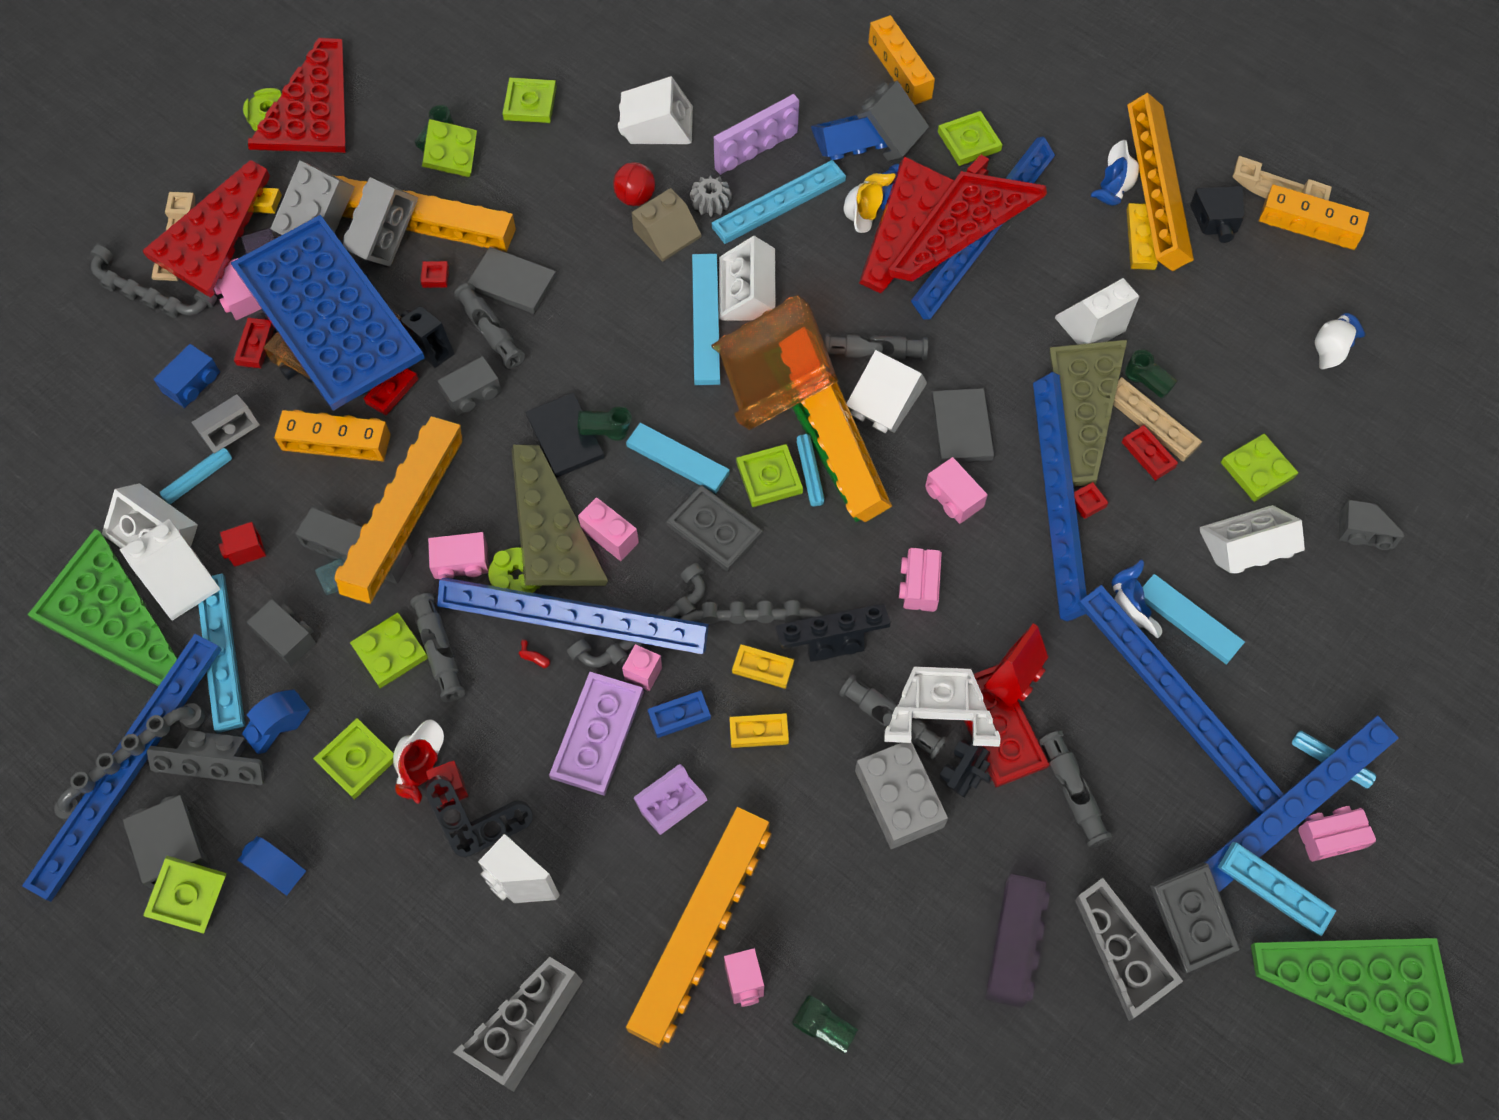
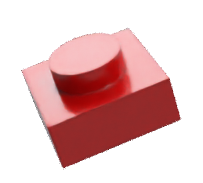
[967,154,989,176]
[421,261,449,288]
[1074,482,1108,519]

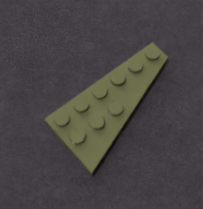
[1049,340,1127,487]
[512,445,608,586]

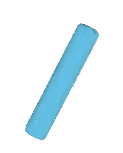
[797,434,825,507]
[160,448,232,504]
[1292,731,1376,788]

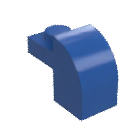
[242,689,310,754]
[237,836,306,896]

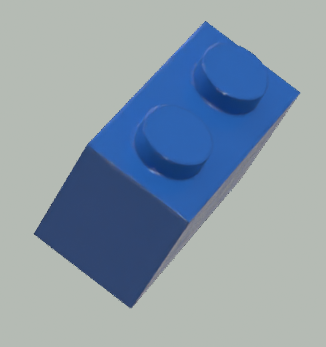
[153,344,221,408]

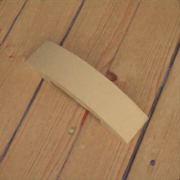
[1233,156,1332,201]
[152,192,195,281]

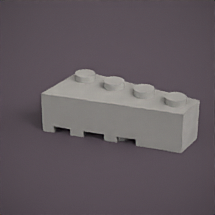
[1075,878,1183,1021]
[453,957,583,1092]

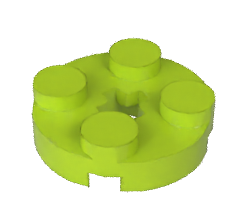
[243,88,282,131]
[488,547,541,593]

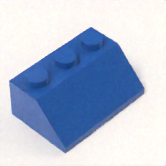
[811,115,888,160]

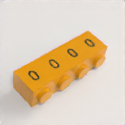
[868,15,935,105]
[1259,184,1369,250]
[274,410,391,462]

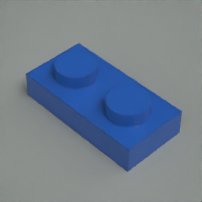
[647,691,711,738]

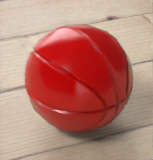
[613,162,656,206]

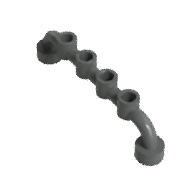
[90,244,217,318]
[567,563,705,668]
[680,600,822,624]
[54,703,205,821]

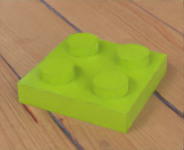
[503,78,557,123]
[938,111,1002,166]
[422,119,477,177]
[1220,434,1298,502]
[736,444,803,507]
[350,613,428,688]
[313,718,394,800]
[143,856,227,934]

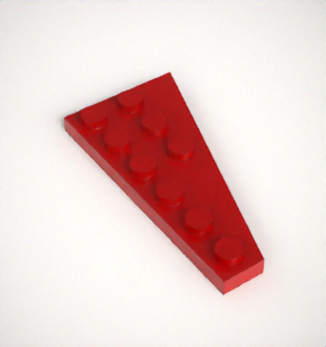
[859,157,954,293]

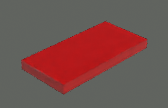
[964,665,1050,788]

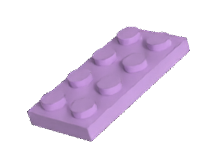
[714,94,799,175]
[549,672,644,796]

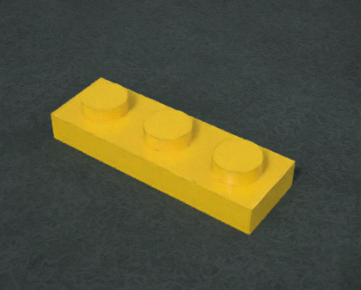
[1127,203,1158,270]

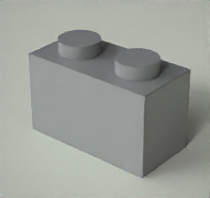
[191,394,260,453]

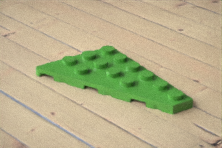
[28,529,178,686]
[1251,938,1463,1064]

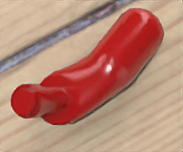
[518,640,550,668]

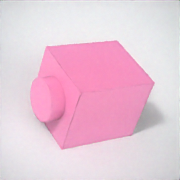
[622,644,662,691]

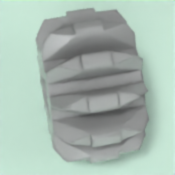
[690,174,731,217]

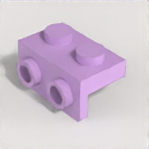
[634,764,707,835]

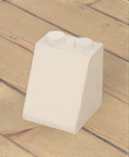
[618,76,693,144]
[1055,278,1139,345]
[847,350,927,434]
[120,519,221,621]

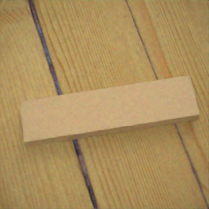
[1113,377,1202,462]

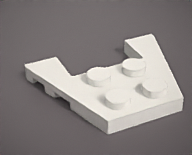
[885,667,1001,747]

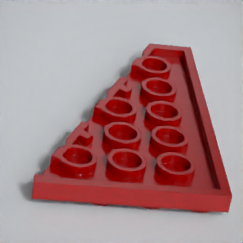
[248,38,346,153]
[142,160,270,298]
[889,171,1047,282]

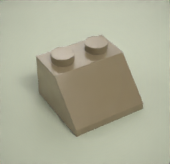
[631,188,701,262]

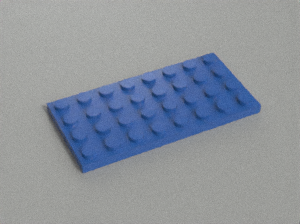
[231,215,425,411]

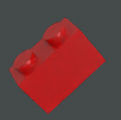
[984,623,1048,707]

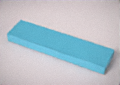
[626,423,730,494]
[1142,574,1245,665]
[1217,842,1336,936]

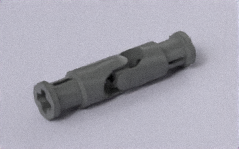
[454,283,525,369]
[824,334,928,360]
[410,593,466,702]
[839,674,948,760]
[1039,730,1113,848]

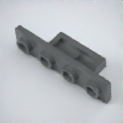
[147,730,265,785]

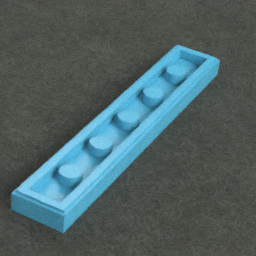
[712,160,846,244]
[692,254,720,385]
[198,573,245,733]

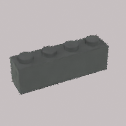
[295,507,413,584]

